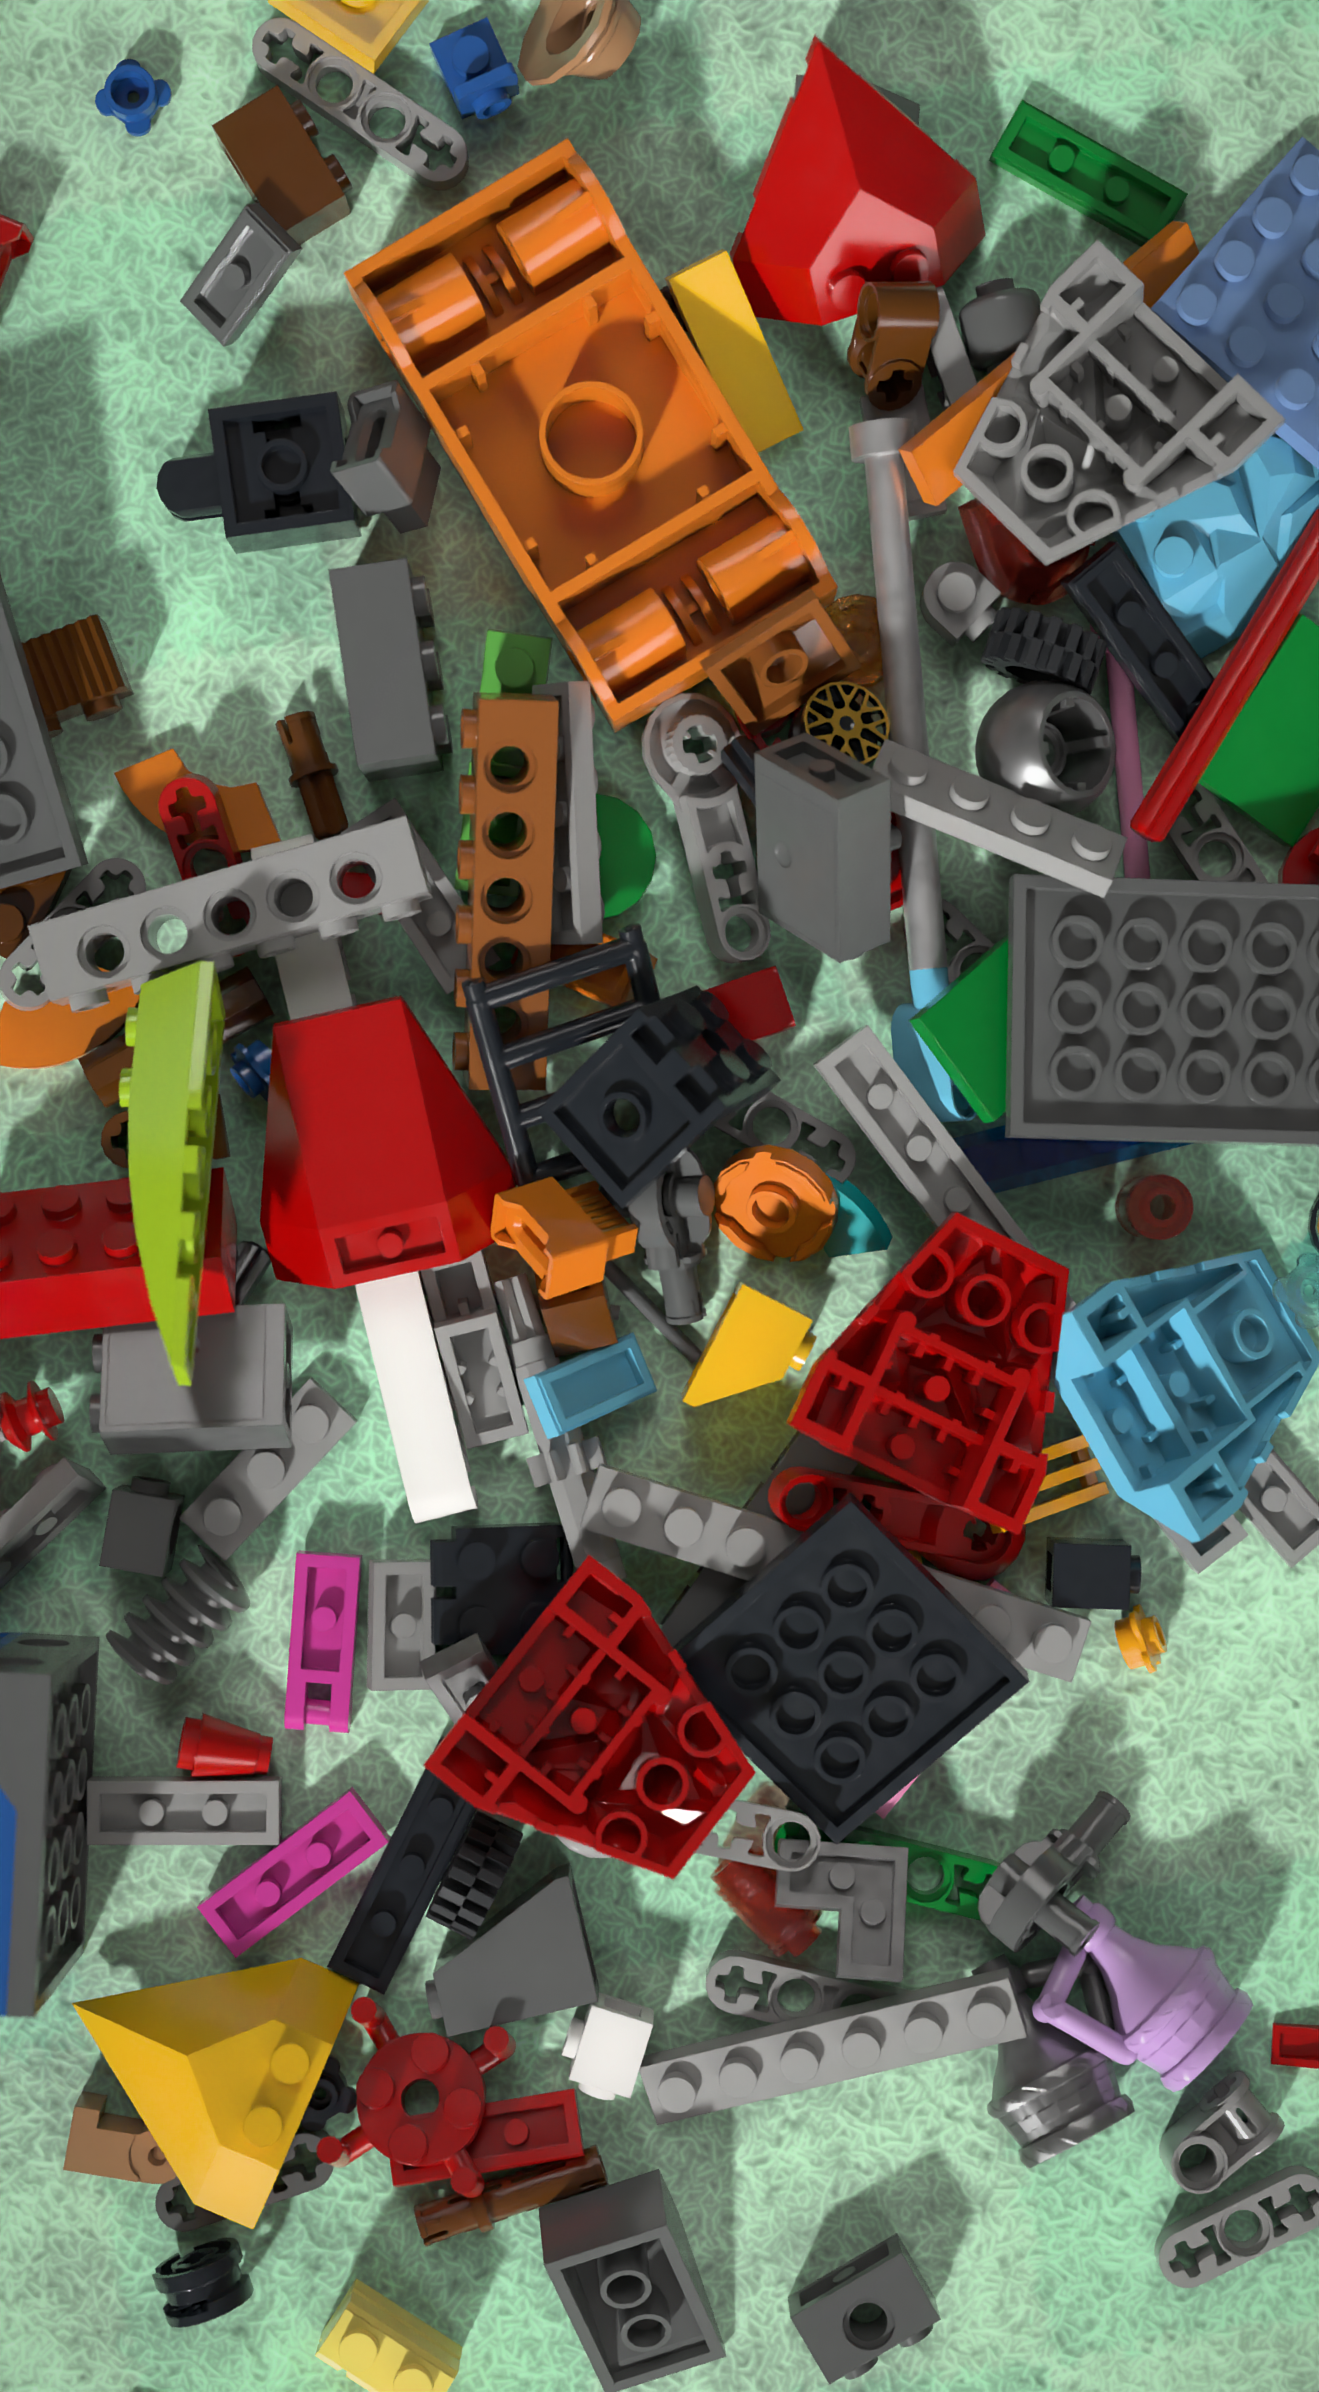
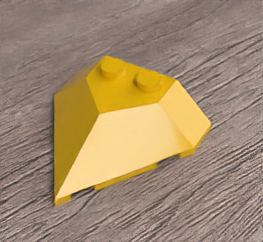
[72,1958,359,2230]

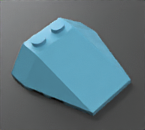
[1054,1249,1319,1543]

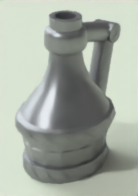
[971,1953,1135,2168]

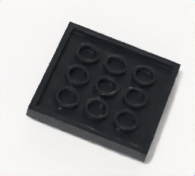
[673,1492,1029,1844]

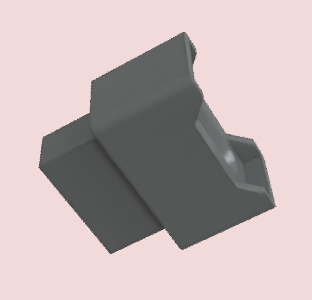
[330,380,441,534]

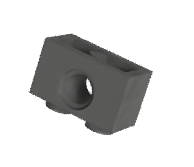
[788,2233,941,2385]

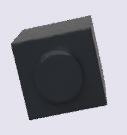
[1045,1537,1141,1610]

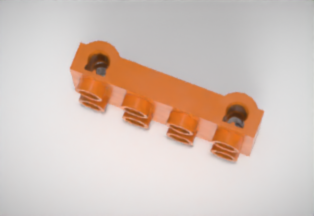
[344,138,838,733]

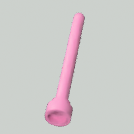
[1090,625,1151,879]

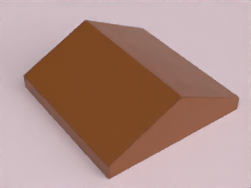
[700,589,862,736]

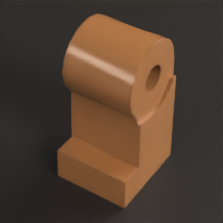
[63,2091,177,2184]

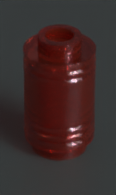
[1115,1174,1193,1240]
[710,1846,822,1957]

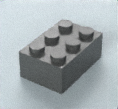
[328,558,453,782]

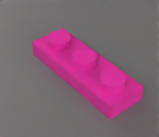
[197,1787,391,1958]

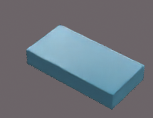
[523,1332,657,1439]

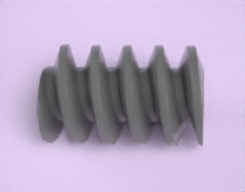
[106,1545,250,1685]

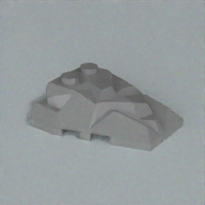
[953,239,1285,566]

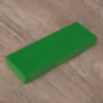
[989,100,1188,247]

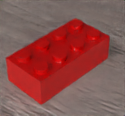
[0,1167,237,1339]

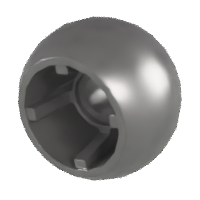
[975,680,1116,815]

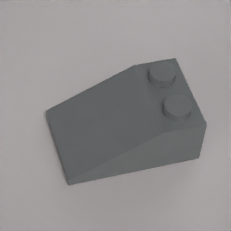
[539,2169,726,2392]

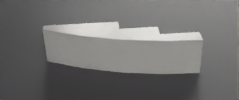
[420,1249,529,1449]

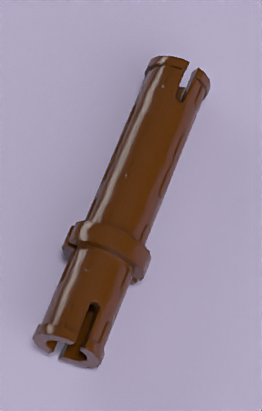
[414,2144,609,2247]

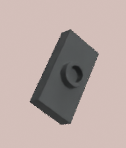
[180,202,303,347]

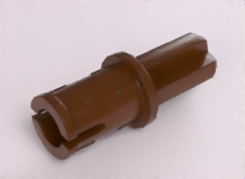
[275,711,349,841]

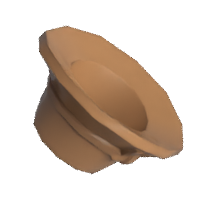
[517,0,641,86]

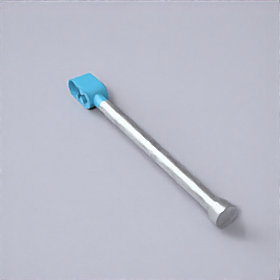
[848,418,977,1122]

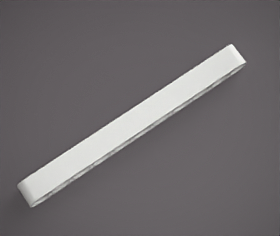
[251,833,478,1524]

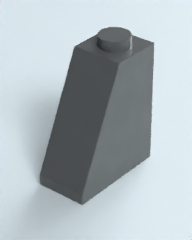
[425,1863,599,2037]

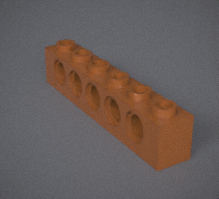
[452,692,559,1090]

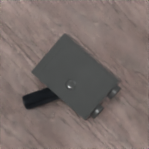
[720,732,902,963]
[89,1241,293,1455]

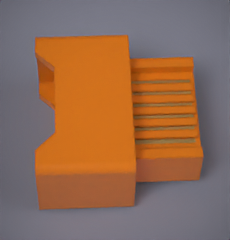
[490,1177,638,1300]

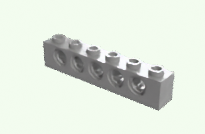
[28,816,433,1013]

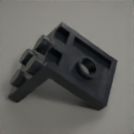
[536,985,781,1209]

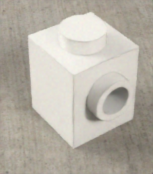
[561,1992,654,2100]

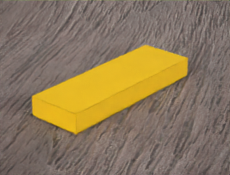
[665,249,804,453]

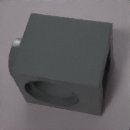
[99,1476,185,1577]

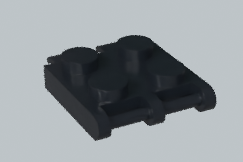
[430,1522,573,1656]

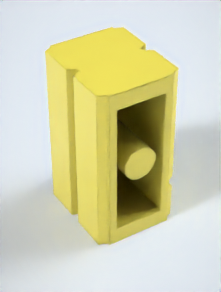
[315,2278,463,2392]

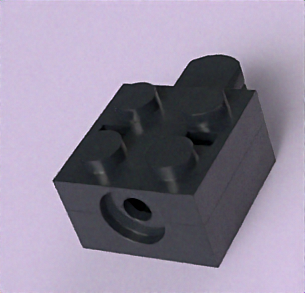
[157,391,362,554]

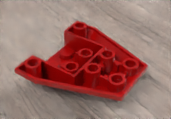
[260,995,516,1289]

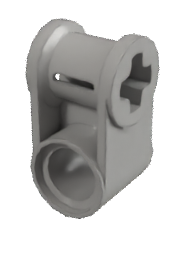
[1159,2070,1285,2194]

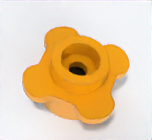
[1114,1604,1167,1673]

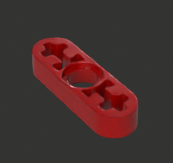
[158,773,250,957]

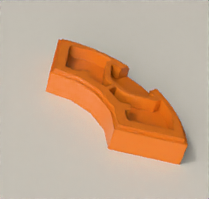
[114,748,282,853]
[0,967,140,1069]

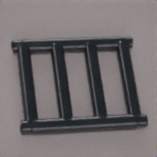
[461,923,661,1187]

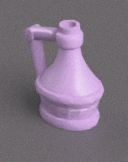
[1032,1895,1253,2092]

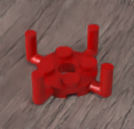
[316,1997,516,2198]

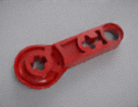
[768,1467,1027,1582]

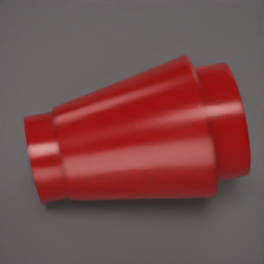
[176,1713,273,1777]

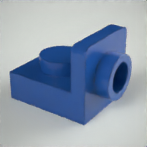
[429,17,520,120]

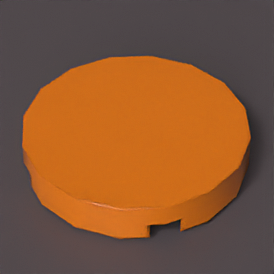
[714,1145,839,1262]

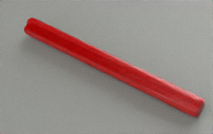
[1130,509,1319,843]

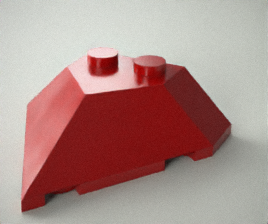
[729,34,986,326]

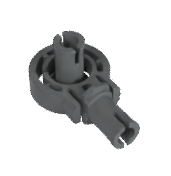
[599,1149,715,1325]
[978,1791,1131,1957]

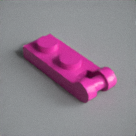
[284,1550,362,1733]

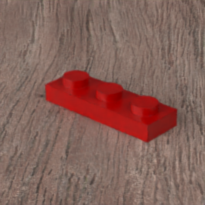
[390,2088,585,2187]

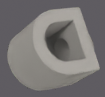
[920,562,1001,647]

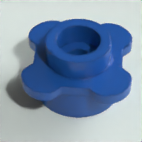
[95,59,172,137]
[230,1040,272,1103]

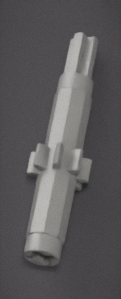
[493,1273,627,1580]

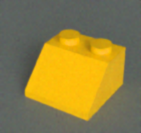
[681,1281,817,1407]

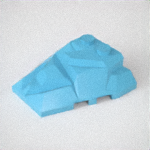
[1112,433,1319,659]

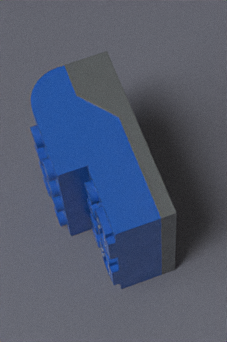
[0,1632,100,2018]

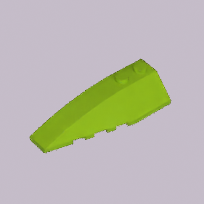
[119,961,226,1386]

